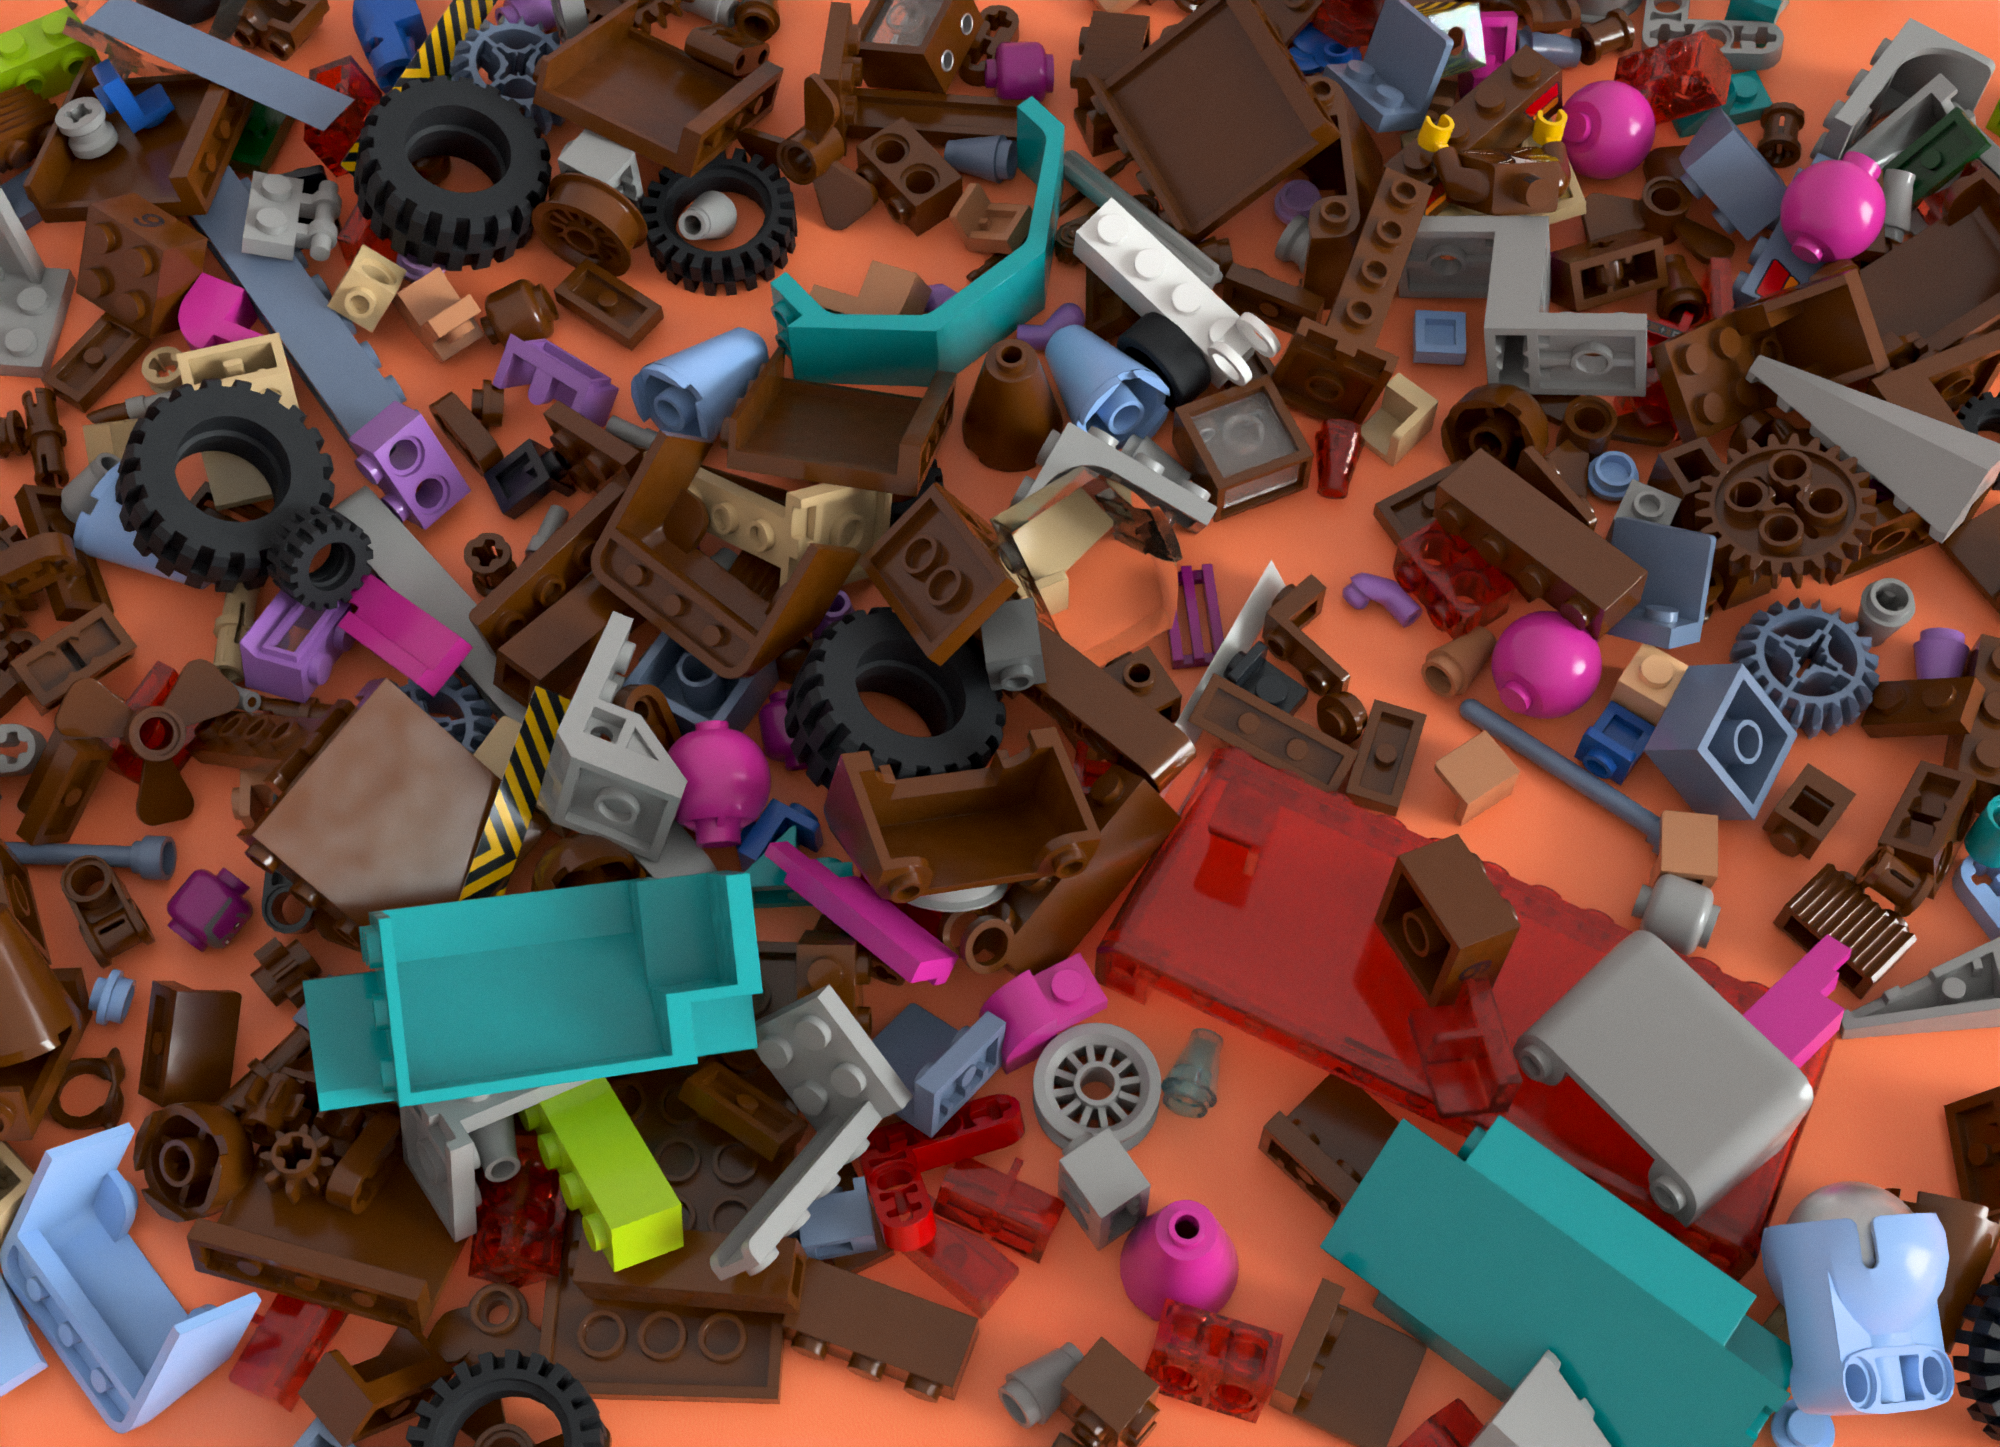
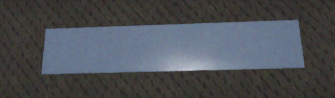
[83,0,355,131]

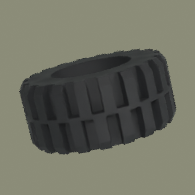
[353,75,552,271]
[115,378,335,593]
[784,607,1006,790]

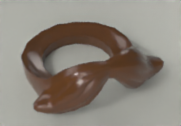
[47,1047,126,1130]

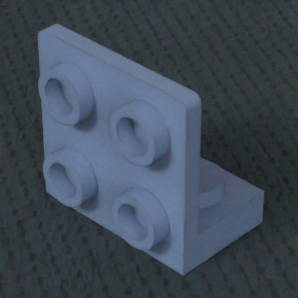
[1322,0,1454,133]
[1606,516,1716,649]
[872,1003,1006,1138]

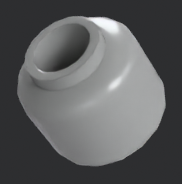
[1631,874,1721,956]

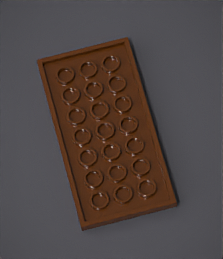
[538,941,799,1404]

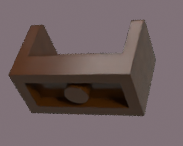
[298,1327,454,1447]

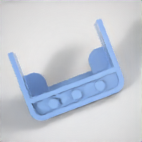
[0,1122,262,1434]

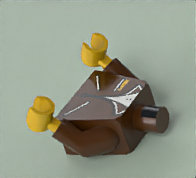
[1417,109,1571,216]

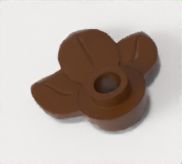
[427,1283,541,1365]

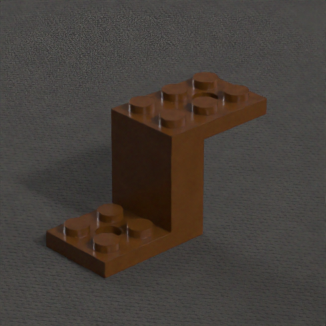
[1825,329,2000,586]

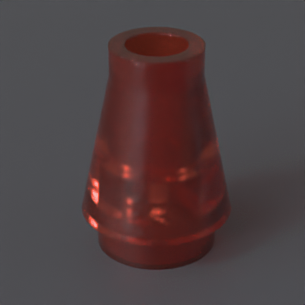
[1314,419,1365,499]

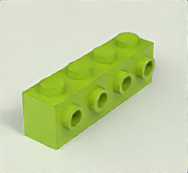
[0,4,101,99]
[518,1077,684,1272]

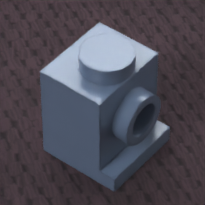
[789,1176,877,1260]

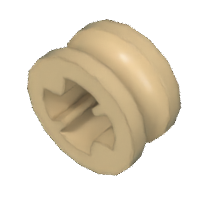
[141,346,183,394]

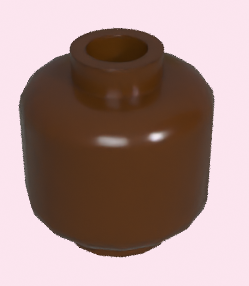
[480,279,559,347]

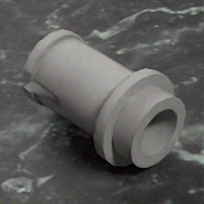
[679,0,740,28]

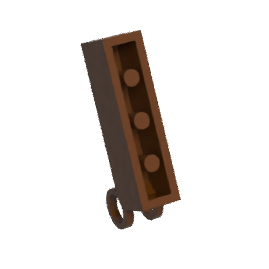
[937,763,1182,977]

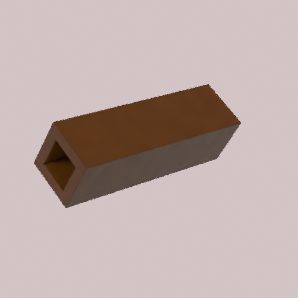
[493,573,647,709]
[568,1225,808,1315]

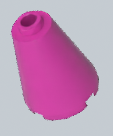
[1120,1200,1239,1327]

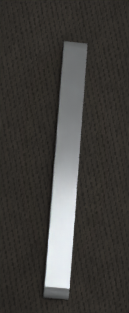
[332,485,717,878]

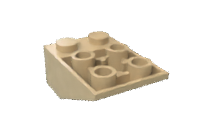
[176,332,299,511]

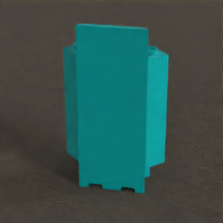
[302,870,763,1112]
[1320,1115,1793,1447]

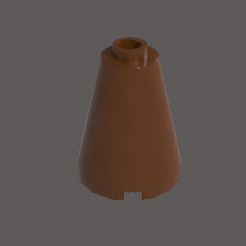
[962,339,1063,472]
[0,903,83,1068]
[1885,1188,2000,1355]

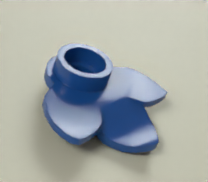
[1288,22,1362,75]

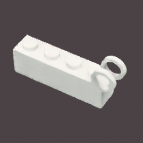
[1073,197,1281,389]

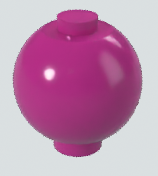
[1561,80,1656,180]
[1780,151,1886,264]
[1491,611,1602,719]
[667,720,771,848]

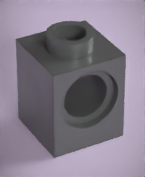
[981,597,1046,691]

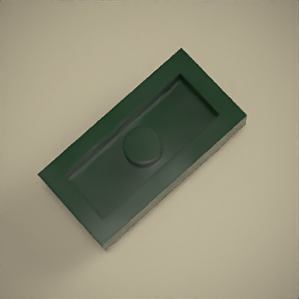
[229,101,296,175]
[1882,106,1992,212]

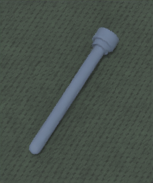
[1459,699,1660,856]
[5,835,177,880]

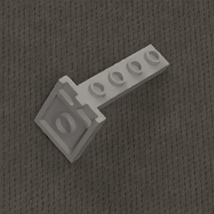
[0,186,76,378]
[710,984,913,1281]
[400,1079,593,1242]

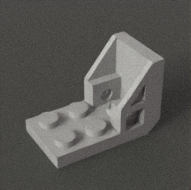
[538,611,688,862]

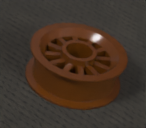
[531,173,648,277]

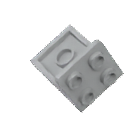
[1809,18,1996,160]
[1009,422,1218,534]

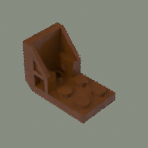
[1649,268,1890,444]
[858,482,1019,667]

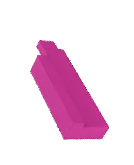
[337,573,473,697]
[764,841,959,986]
[1742,934,1852,1069]

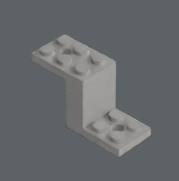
[1398,215,1647,396]

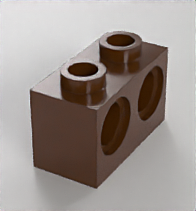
[856,117,963,237]
[9,602,137,716]
[1878,760,1976,900]

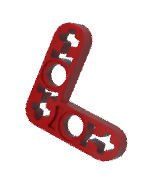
[858,1094,1025,1252]

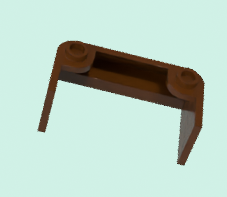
[591,430,861,679]

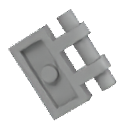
[241,171,342,261]

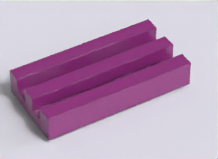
[1159,564,1224,669]

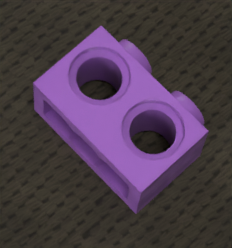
[347,400,471,530]

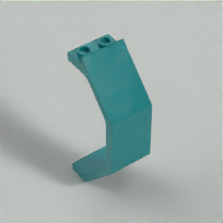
[770,96,1065,387]

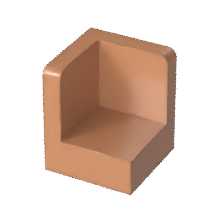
[1434,730,1520,826]
[1649,810,1718,889]

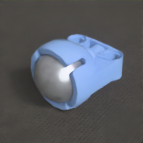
[1761,1181,1955,1416]

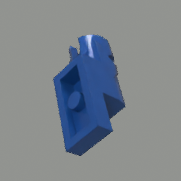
[352,0,428,94]

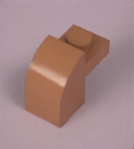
[810,260,932,315]
[392,267,485,362]

